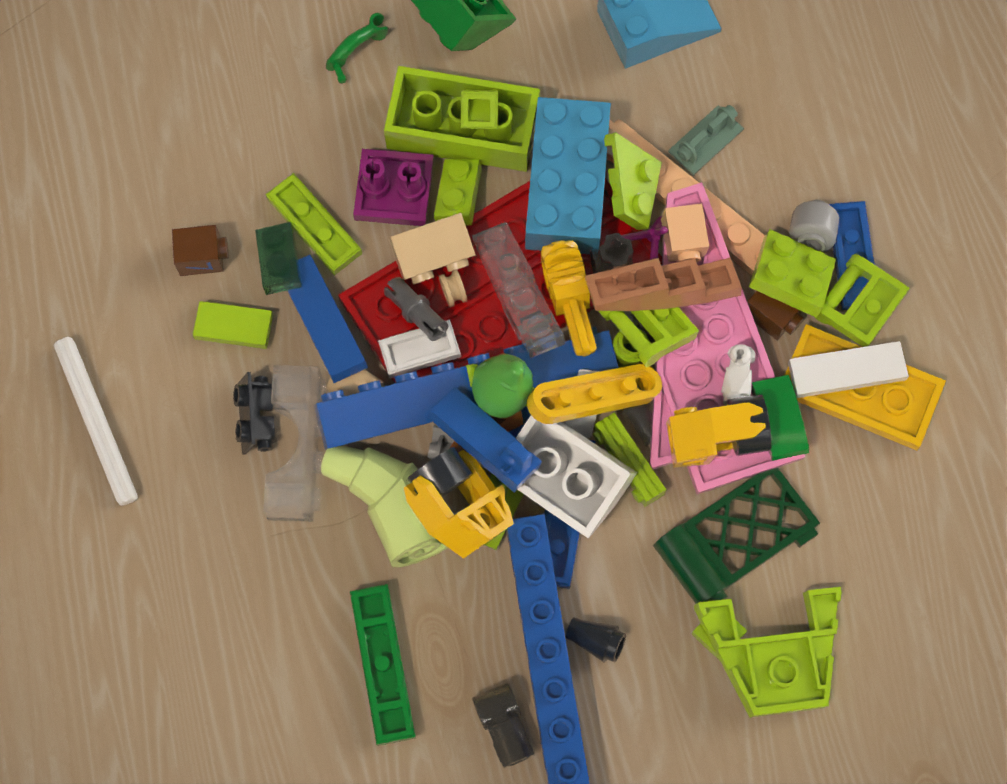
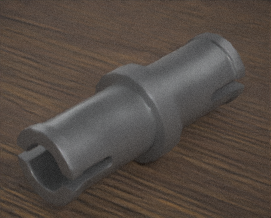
[384,277,448,341]

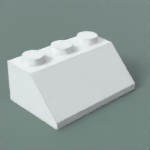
[516,415,637,538]

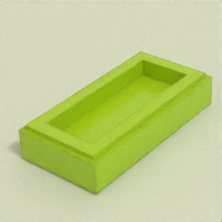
[193,301,273,349]

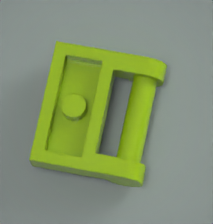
[814,254,910,347]
[599,307,699,367]

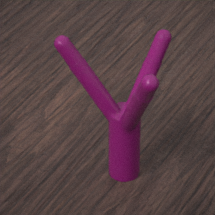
[618,216,668,260]

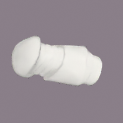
[721,344,755,406]

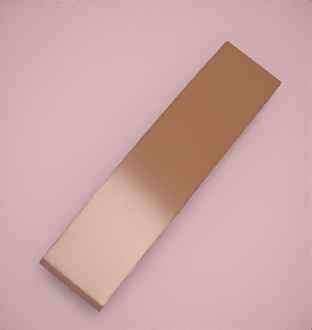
[585,258,742,311]

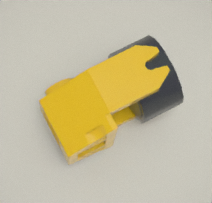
[666,395,771,468]
[404,447,514,559]

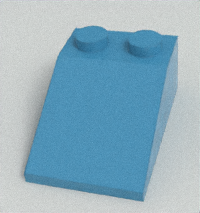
[597,0,721,69]

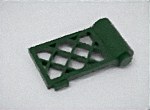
[653,467,820,604]

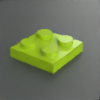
[749,229,836,318]

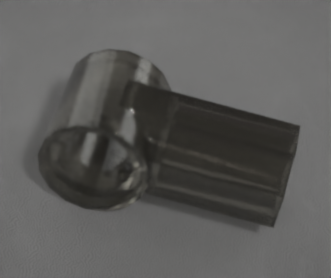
[590,233,634,273]
[472,682,535,768]

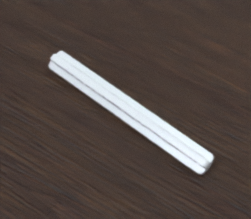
[54,337,138,506]

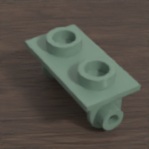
[668,105,744,175]

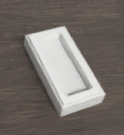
[378,320,461,379]

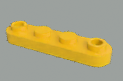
[527,364,662,424]

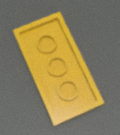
[785,324,946,451]

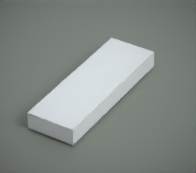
[788,341,909,398]

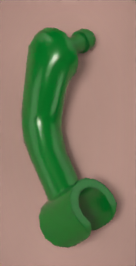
[326,13,389,84]

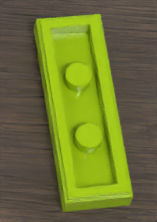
[265,173,362,276]

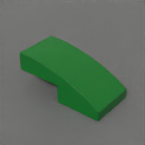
[751,375,809,461]

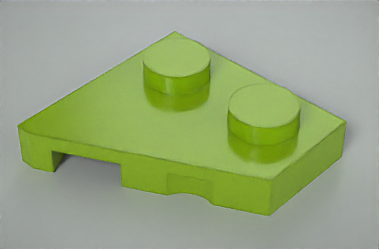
[604,132,662,230]

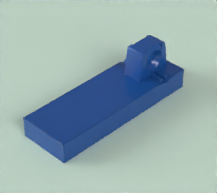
[428,387,542,492]

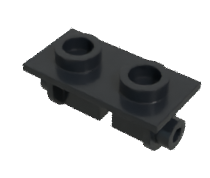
[233,372,276,455]

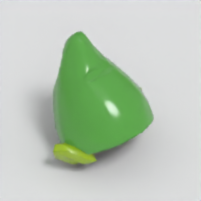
[466,354,535,418]

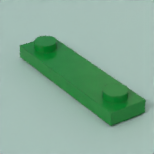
[350,584,416,746]

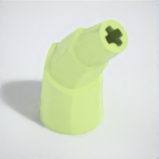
[321,445,448,567]

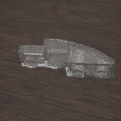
[472,222,565,358]

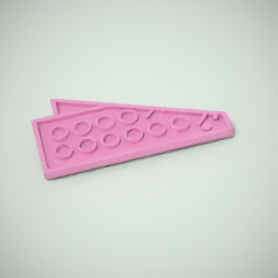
[649,182,805,495]

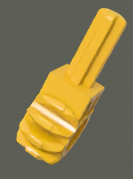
[541,240,597,357]

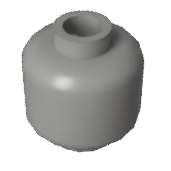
[789,200,839,253]

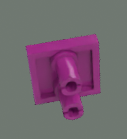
[353,148,434,226]

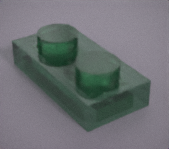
[255,222,302,295]

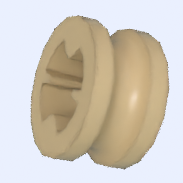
[439,270,467,307]

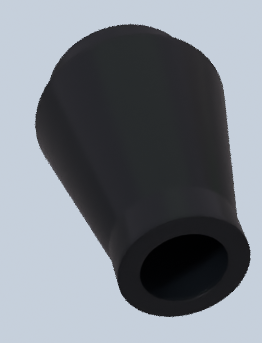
[565,617,626,663]

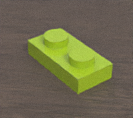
[434,159,482,225]

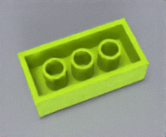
[384,66,540,172]

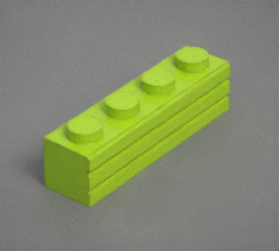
[593,413,666,507]

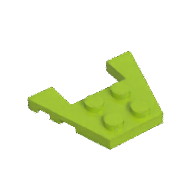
[694,587,842,718]

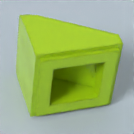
[461,89,498,129]

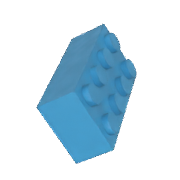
[525,97,611,255]

